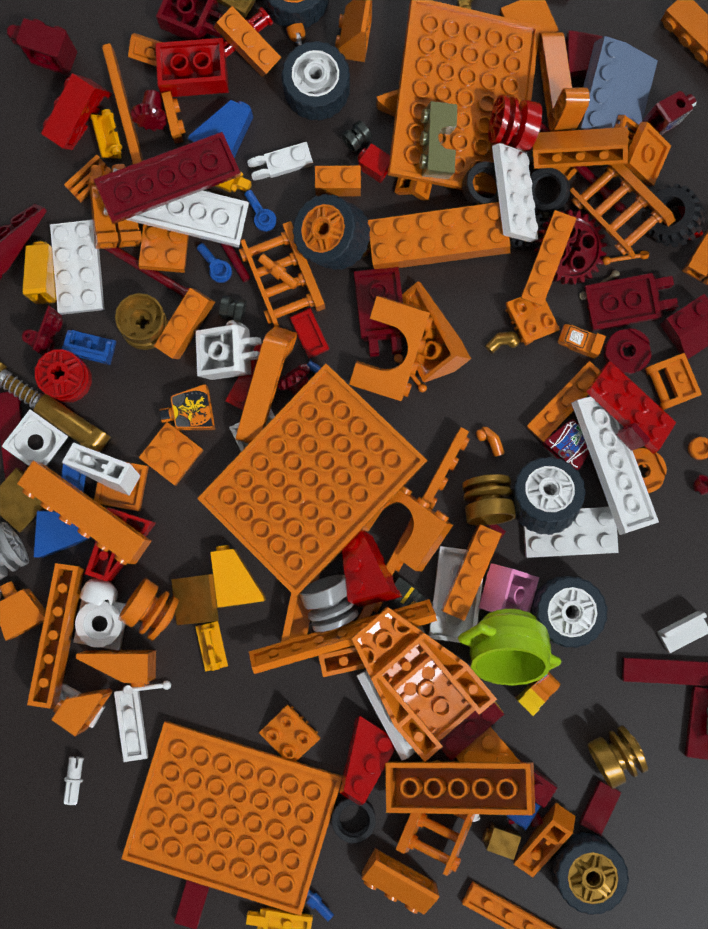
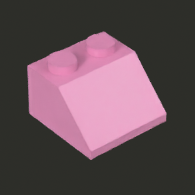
[479,563,539,613]

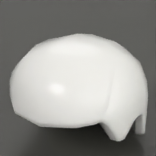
[79,578,118,605]

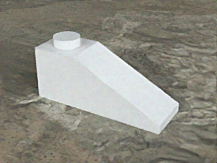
[62,443,140,496]

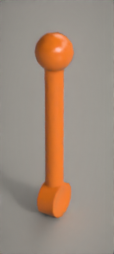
[602,251,649,265]
[394,354,427,392]

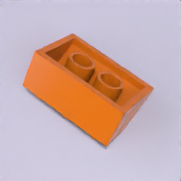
[362,848,439,915]

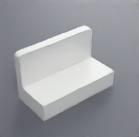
[657,611,708,653]

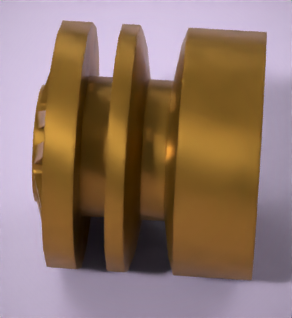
[115,293,168,350]
[462,475,516,526]
[587,725,648,789]

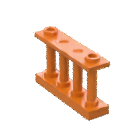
[569,164,675,259]
[239,221,325,327]
[396,760,476,876]

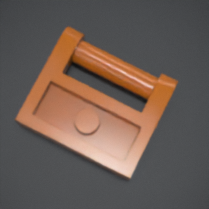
[645,353,702,410]

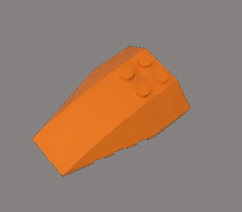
[351,607,497,762]

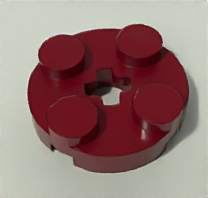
[604,328,652,375]

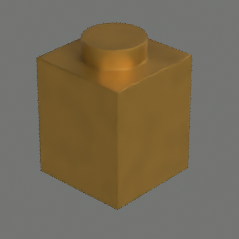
[482,822,521,860]

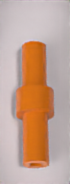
[258,254,299,289]

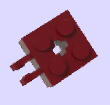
[156,0,223,40]
[7,18,77,76]

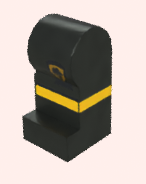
[394,577,433,606]

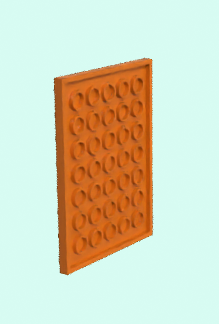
[388,0,540,196]
[197,364,428,597]
[121,721,343,916]

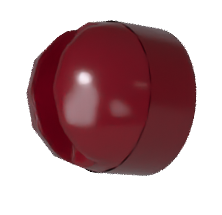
[693,475,708,495]

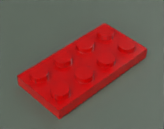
[586,361,676,454]

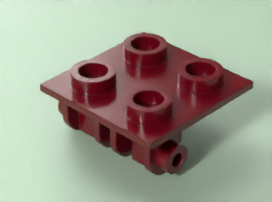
[22,306,63,356]

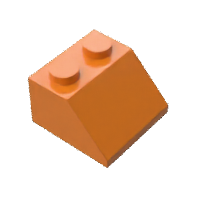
[52,688,113,736]

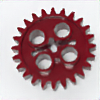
[534,210,607,285]

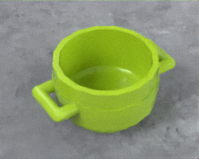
[458,609,561,686]

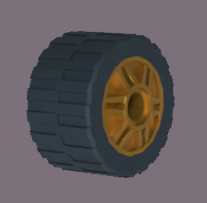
[550,832,629,915]

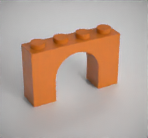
[349,296,433,401]
[362,485,453,571]

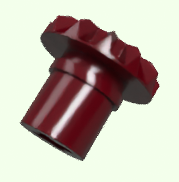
[131,90,167,131]
[277,364,310,396]

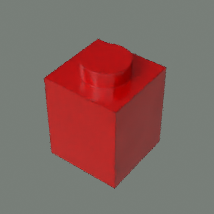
[358,143,390,183]

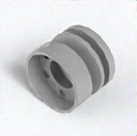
[0,522,29,580]
[300,574,359,632]

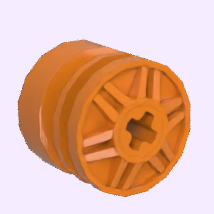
[118,578,179,641]

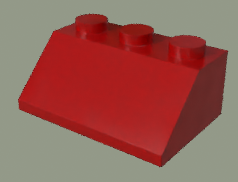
[156,38,229,97]

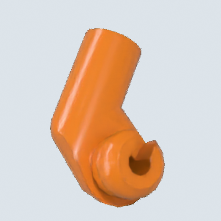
[476,427,505,457]

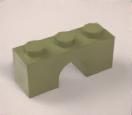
[419,101,458,179]

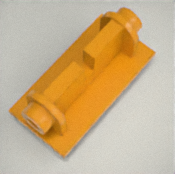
[91,109,122,159]
[195,621,228,672]

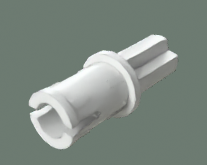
[63,756,84,805]

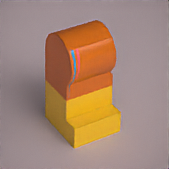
[515,672,561,716]

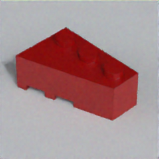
[41,73,112,150]
[85,507,156,581]
[342,530,402,607]
[339,716,395,806]

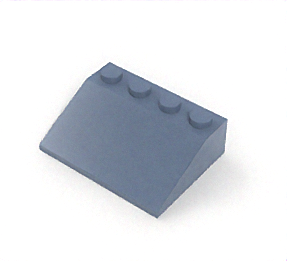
[576,36,658,141]

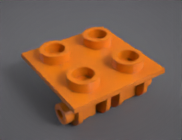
[505,297,560,346]
[259,704,321,761]

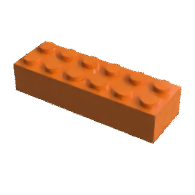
[368,202,510,269]
[386,761,535,815]

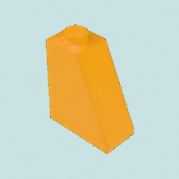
[23,241,57,304]
[210,545,266,608]

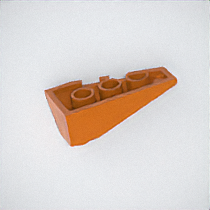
[402,282,471,382]

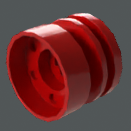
[488,95,542,151]
[35,349,92,402]

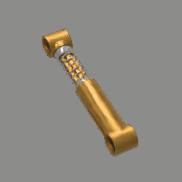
[0,362,111,453]

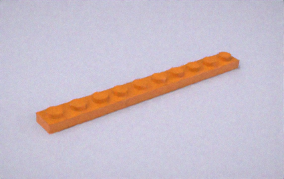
[357,427,470,620]

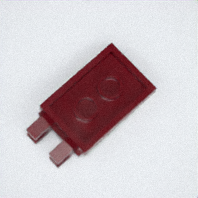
[354,267,404,357]
[584,273,679,331]

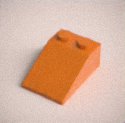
[335,0,372,62]
[76,650,156,687]

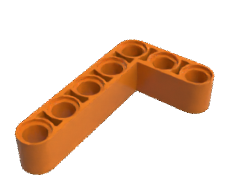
[538,32,590,132]
[236,326,297,444]

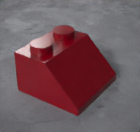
[660,294,708,360]

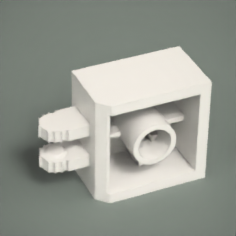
[196,325,261,380]

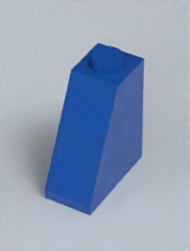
[188,100,253,158]
[34,511,93,557]

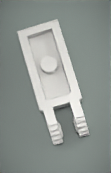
[247,142,313,180]

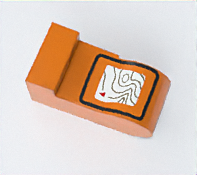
[558,324,606,359]

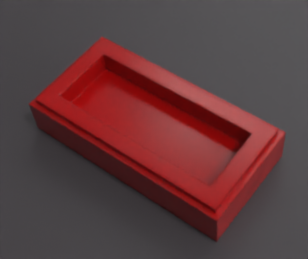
[290,308,329,359]

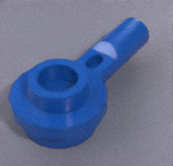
[244,190,276,232]
[197,243,232,283]

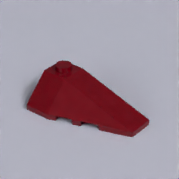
[0,204,47,279]

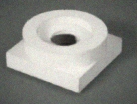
[2,410,68,466]
[73,600,126,650]

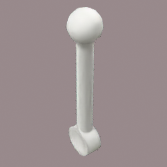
[123,680,171,695]

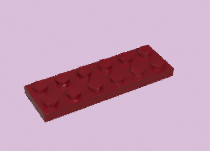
[93,132,241,224]

